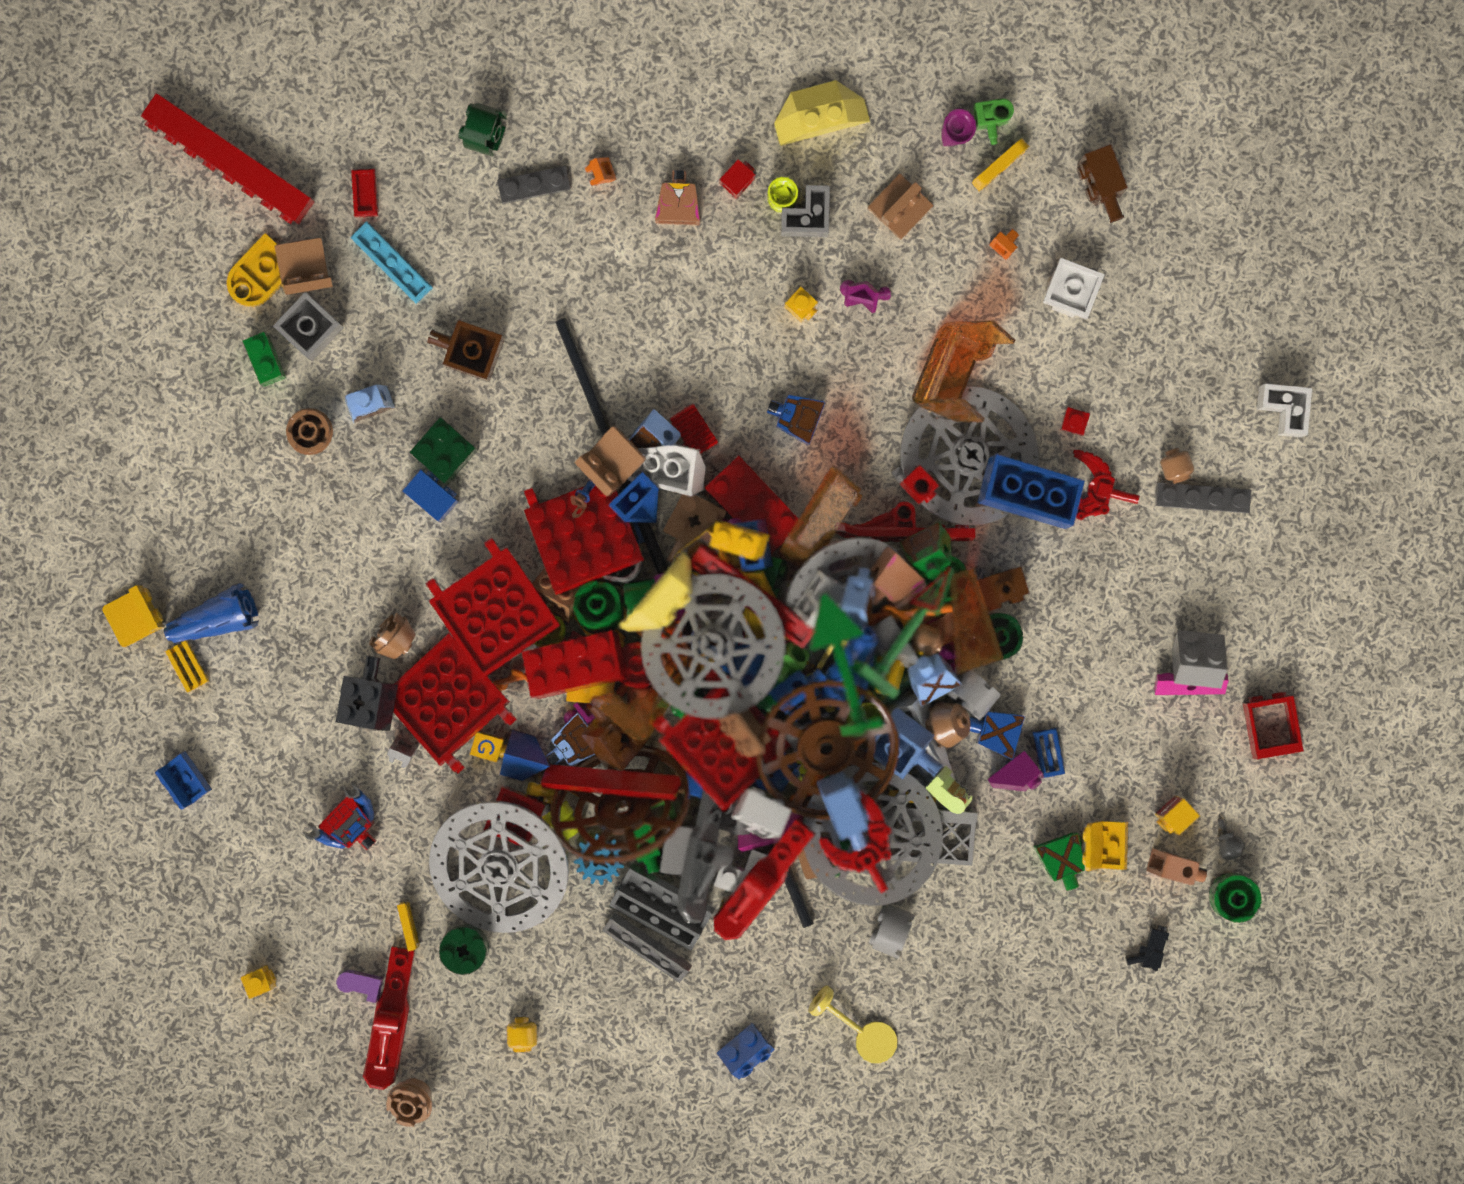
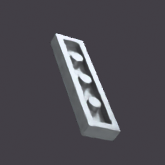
[1155,482,1251,513]
[602,912,692,983]

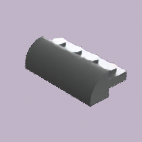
[609,863,715,951]

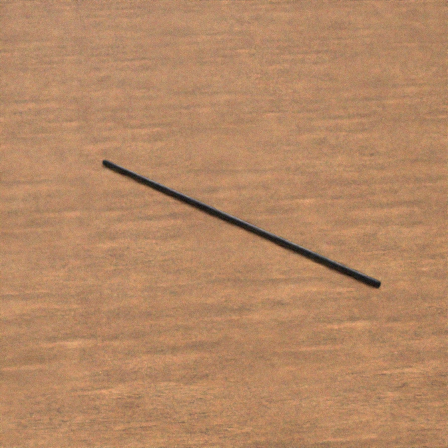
[555,318,814,928]

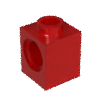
[719,159,756,199]
[900,465,939,504]

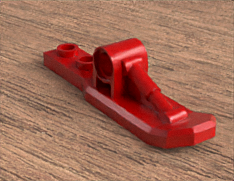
[833,501,976,542]
[713,818,816,940]
[363,946,415,1090]

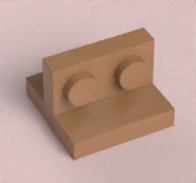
[868,174,934,240]

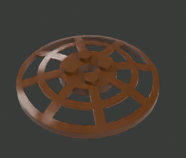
[756,680,899,820]
[550,745,691,863]

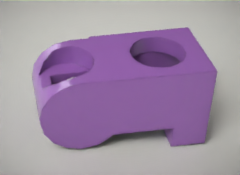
[336,970,384,1003]

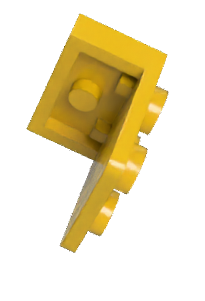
[102,585,165,647]
[1082,821,1128,871]

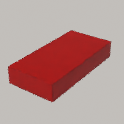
[351,169,378,218]

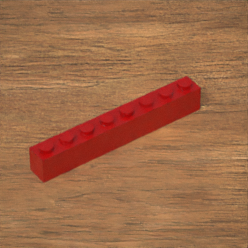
[141,93,314,225]

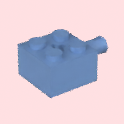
[865,707,943,780]
[816,771,869,850]

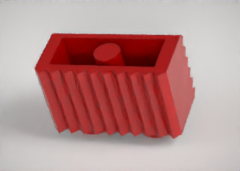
[669,403,719,455]

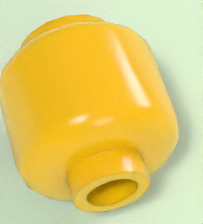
[507,1017,537,1052]

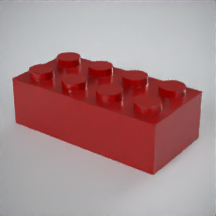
[705,456,803,555]
[522,631,628,699]

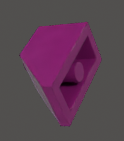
[987,751,1044,792]

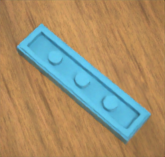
[350,221,433,304]

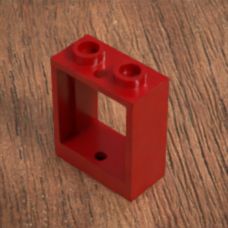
[1242,692,1304,760]

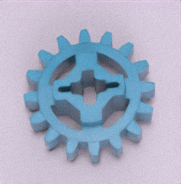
[574,833,624,885]

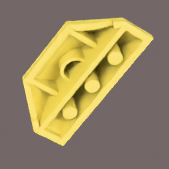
[774,80,870,146]
[620,552,693,631]

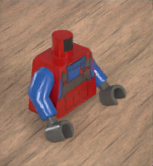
[302,781,377,850]

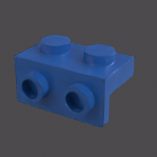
[155,751,212,810]
[717,1023,775,1079]

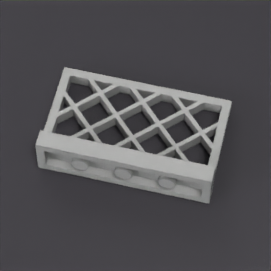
[882,801,978,866]

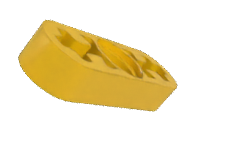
[972,138,1030,192]

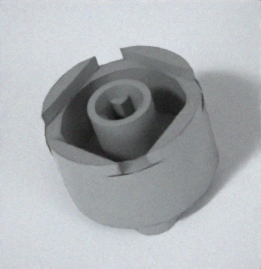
[946,666,1001,720]
[869,904,915,959]

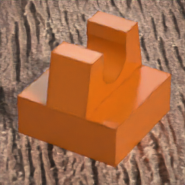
[585,157,617,186]
[989,229,1019,260]

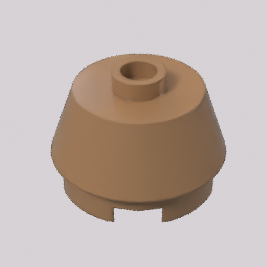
[286,408,333,455]
[369,612,416,659]
[925,702,970,748]
[386,1078,432,1127]

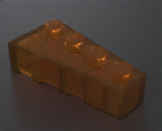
[949,568,1003,674]

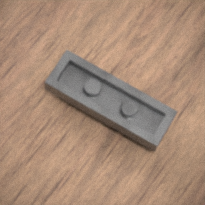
[497,166,571,204]

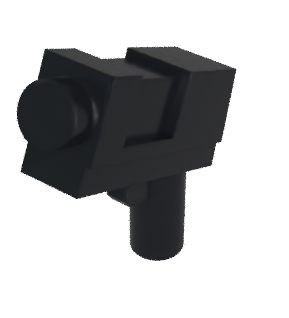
[1125,925,1169,971]

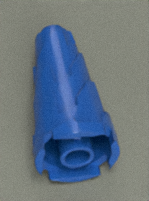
[164,583,259,643]
[818,626,878,710]

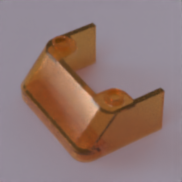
[912,320,1016,422]
[777,465,863,572]
[591,628,687,741]

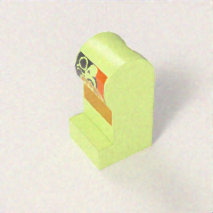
[926,766,972,814]

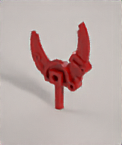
[1073,450,1140,521]
[818,790,891,893]

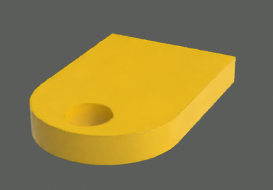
[227,233,282,307]

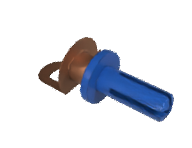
[570,479,595,518]

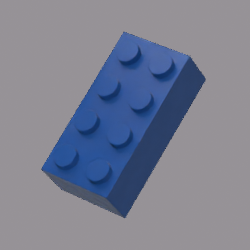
[977,454,1085,529]

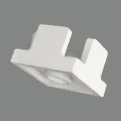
[1043,258,1105,319]

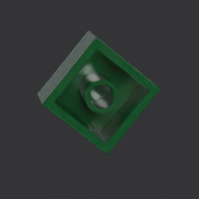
[409,417,478,485]

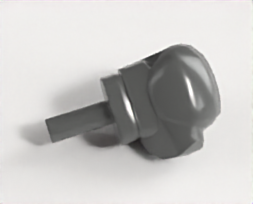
[1218,819,1245,860]

